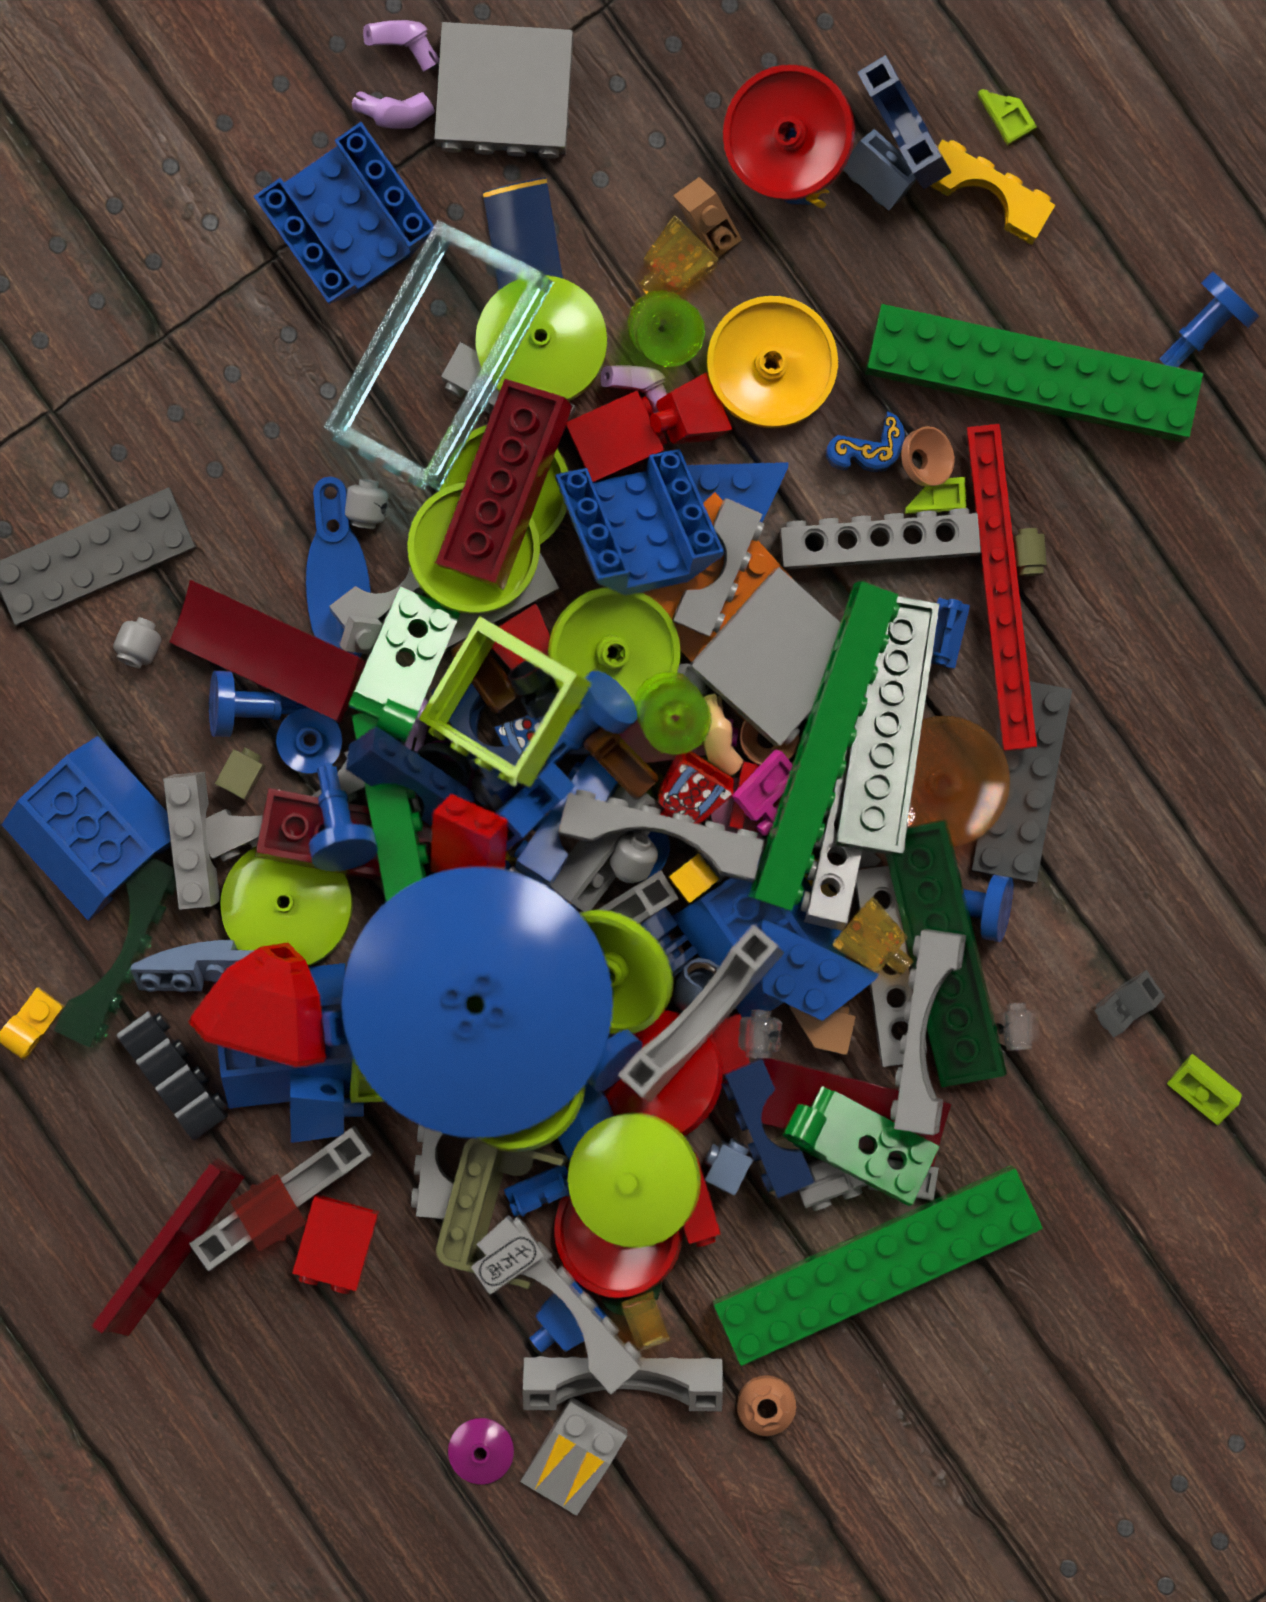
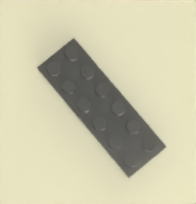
[0,487,196,626]
[971,681,1073,882]

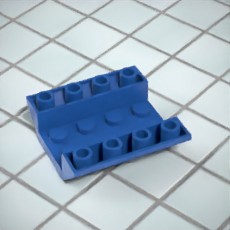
[254,122,436,304]
[555,449,724,596]
[1,736,171,921]
[672,852,852,1024]
[214,963,353,1108]

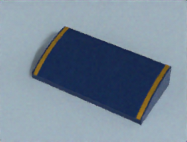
[483,177,563,290]

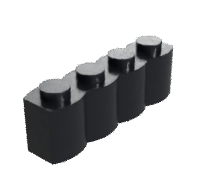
[116,1010,229,1141]

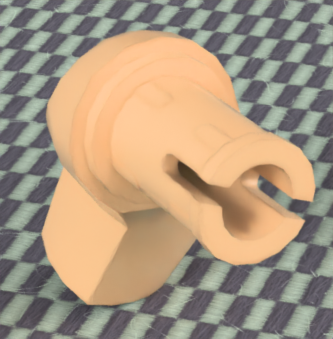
[701,694,743,776]

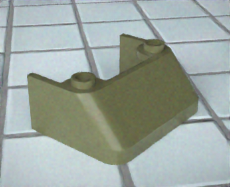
[436,1137,568,1289]

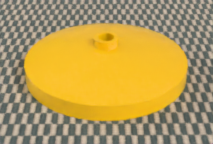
[707,296,838,428]

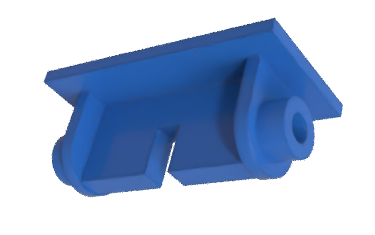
[931,598,970,669]
[504,1164,570,1217]

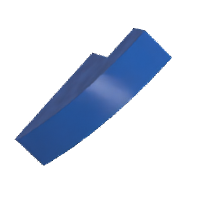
[495,762,575,851]

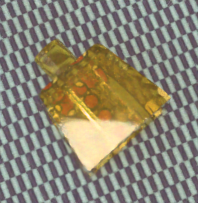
[639,216,719,298]
[831,897,914,975]

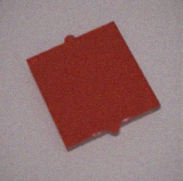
[230,1174,306,1252]

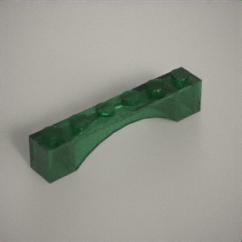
[54,856,177,1047]

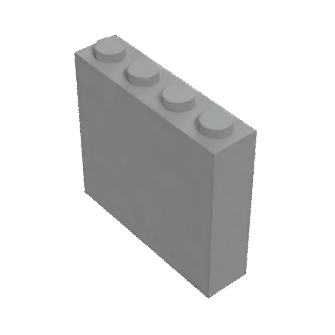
[434,22,573,158]
[687,567,840,746]

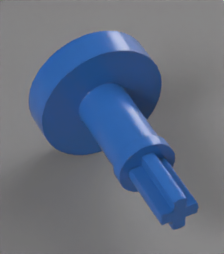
[1159,271,1260,367]
[209,671,308,737]
[546,671,637,764]
[309,763,378,871]
[964,874,1013,942]
[587,1030,642,1092]

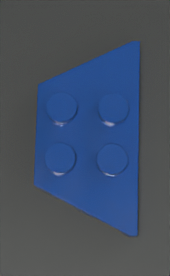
[687,462,788,523]
[761,918,879,1021]

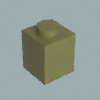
[215,747,266,800]

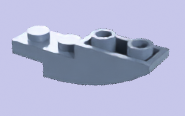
[130,940,254,992]

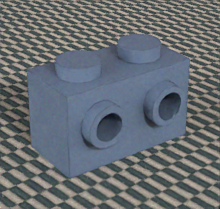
[843,129,917,210]
[704,1138,753,1195]

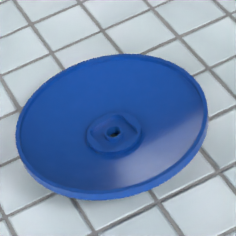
[342,867,613,1138]

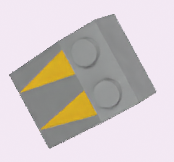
[520,1397,627,1516]

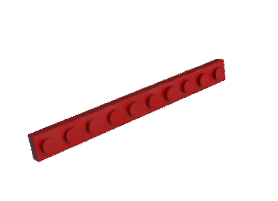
[966,424,1037,752]

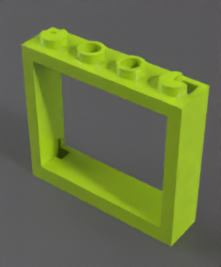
[419,616,592,787]

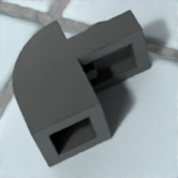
[1094,970,1165,1038]

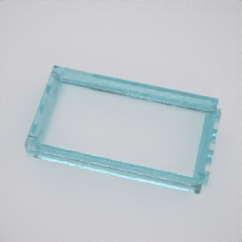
[324,220,554,491]

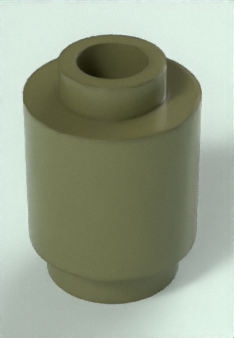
[1013,528,1047,576]

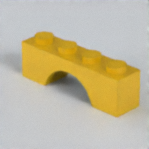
[931,139,1055,245]

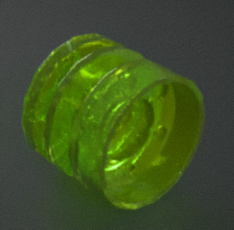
[627,290,705,367]
[634,671,712,755]

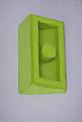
[1167,1054,1242,1126]

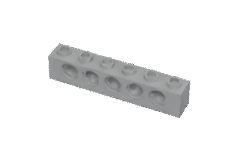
[779,508,981,570]
[800,747,862,931]
[855,866,927,1067]

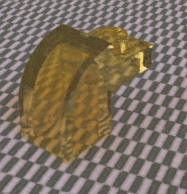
[622,1291,671,1352]

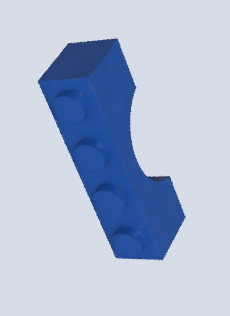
[514,755,620,888]

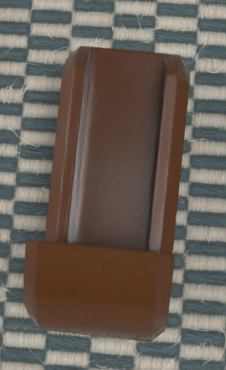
[450,638,520,714]
[584,726,658,800]

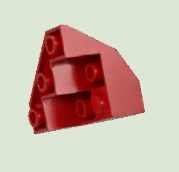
[189,942,326,1067]

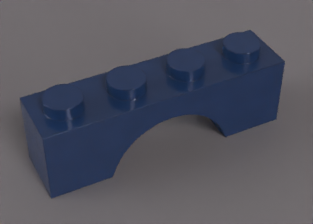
[857,55,952,190]
[430,683,525,803]
[346,726,475,826]
[722,1058,815,1198]

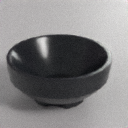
[416,742,471,786]

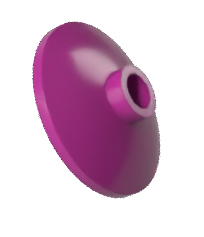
[448,1418,514,1484]

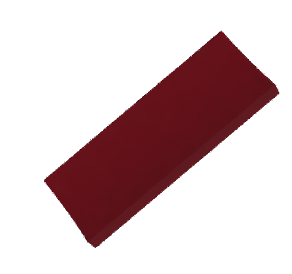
[435,379,573,590]
[169,579,367,723]
[255,788,437,881]
[757,1054,951,1167]
[91,1158,245,1336]

